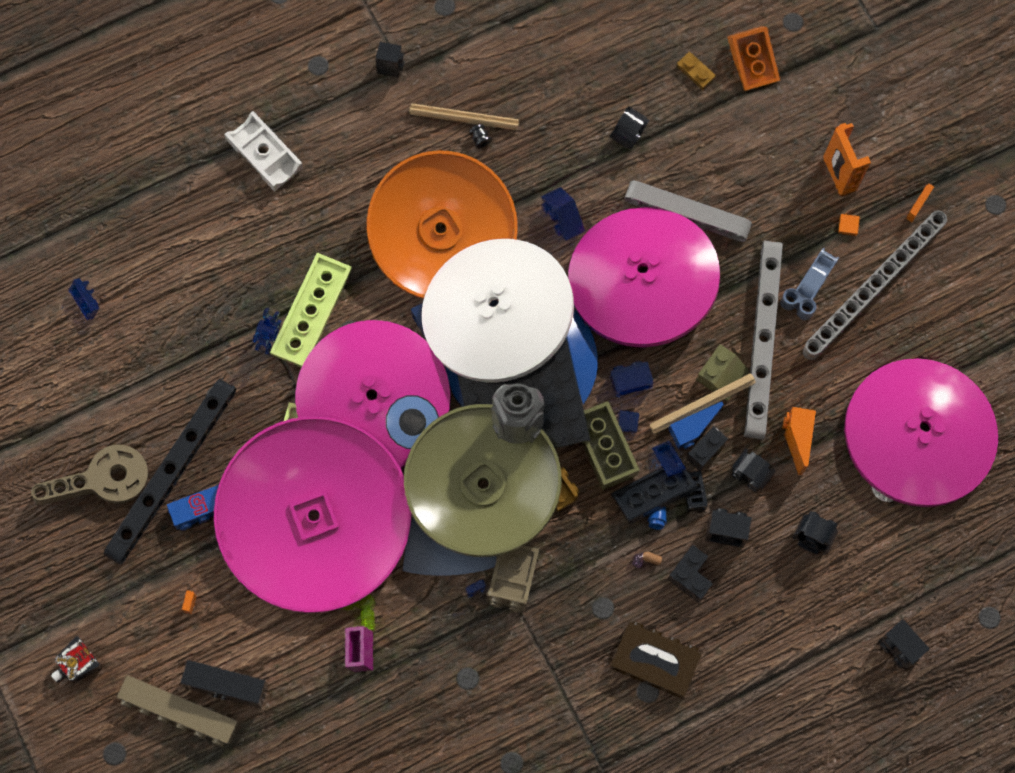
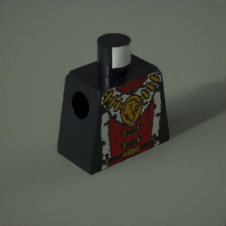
[51,635,102,684]

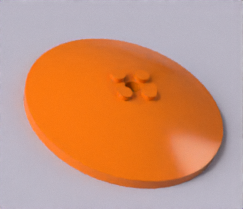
[366,151,517,299]

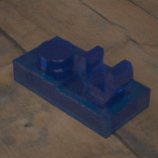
[68,278,100,321]

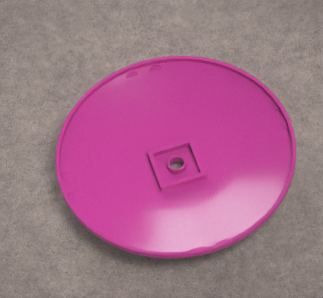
[214,416,411,613]

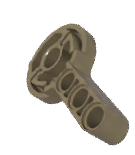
[31,445,148,505]

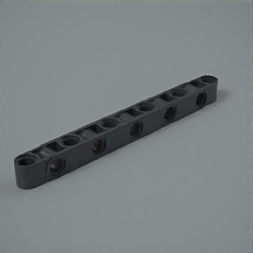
[103,378,237,565]

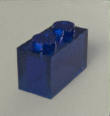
[609,361,654,397]

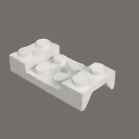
[225,111,303,192]

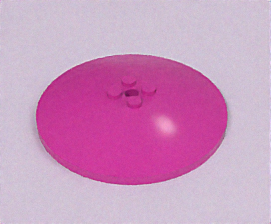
[568,207,720,347]
[844,359,998,507]

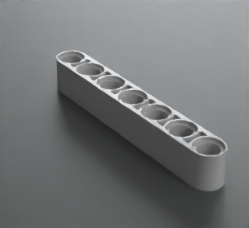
[624,181,752,242]

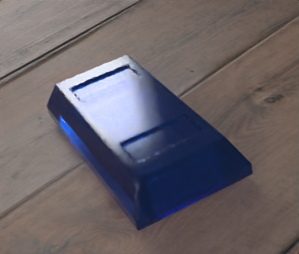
[652,441,686,477]

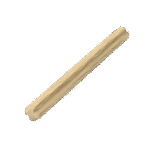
[410,104,519,130]
[650,374,756,434]

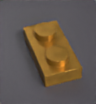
[676,51,716,90]

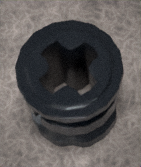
[469,124,492,149]

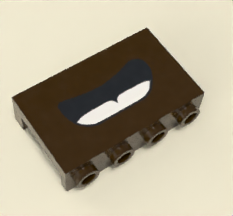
[609,621,702,700]

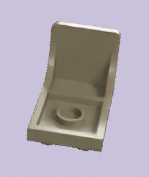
[487,546,539,612]

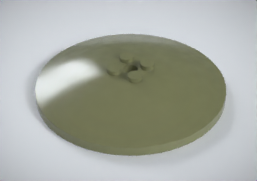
[404,404,561,557]

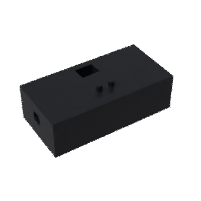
[180,660,268,709]

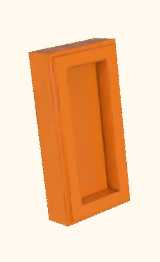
[906,184,934,222]

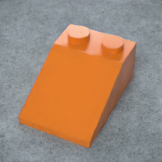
[727,26,780,91]
[782,407,816,476]

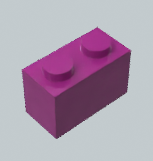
[345,626,373,672]

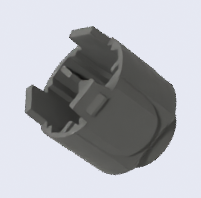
[492,384,544,444]

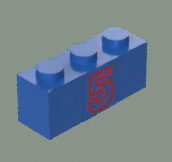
[167,485,219,530]

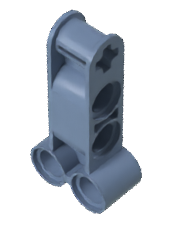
[780,248,839,320]

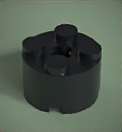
[609,105,650,150]
[731,449,776,493]
[792,511,838,555]

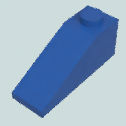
[668,401,723,450]

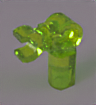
[343,594,375,632]

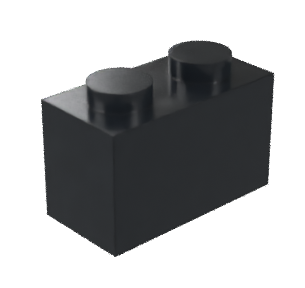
[376,41,405,78]
[686,426,728,471]

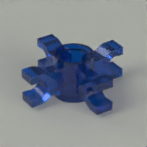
[252,308,282,354]

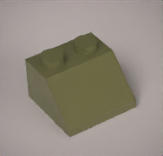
[696,344,749,402]

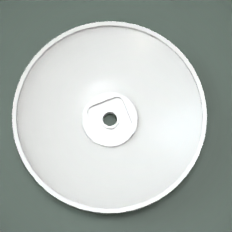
[422,239,574,382]

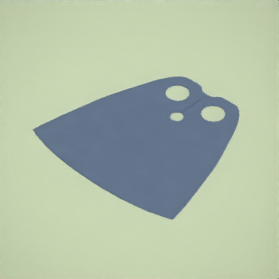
[403,518,497,575]

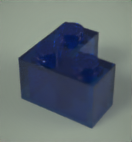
[541,187,585,241]

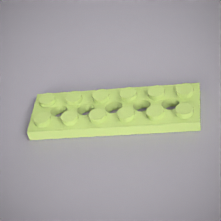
[270,253,352,367]

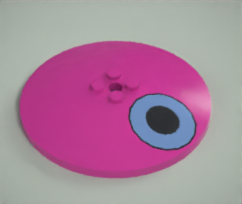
[295,320,450,469]

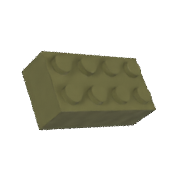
[581,401,640,490]

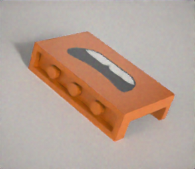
[823,123,871,196]

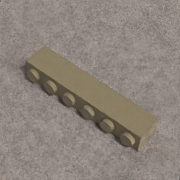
[117,675,239,747]

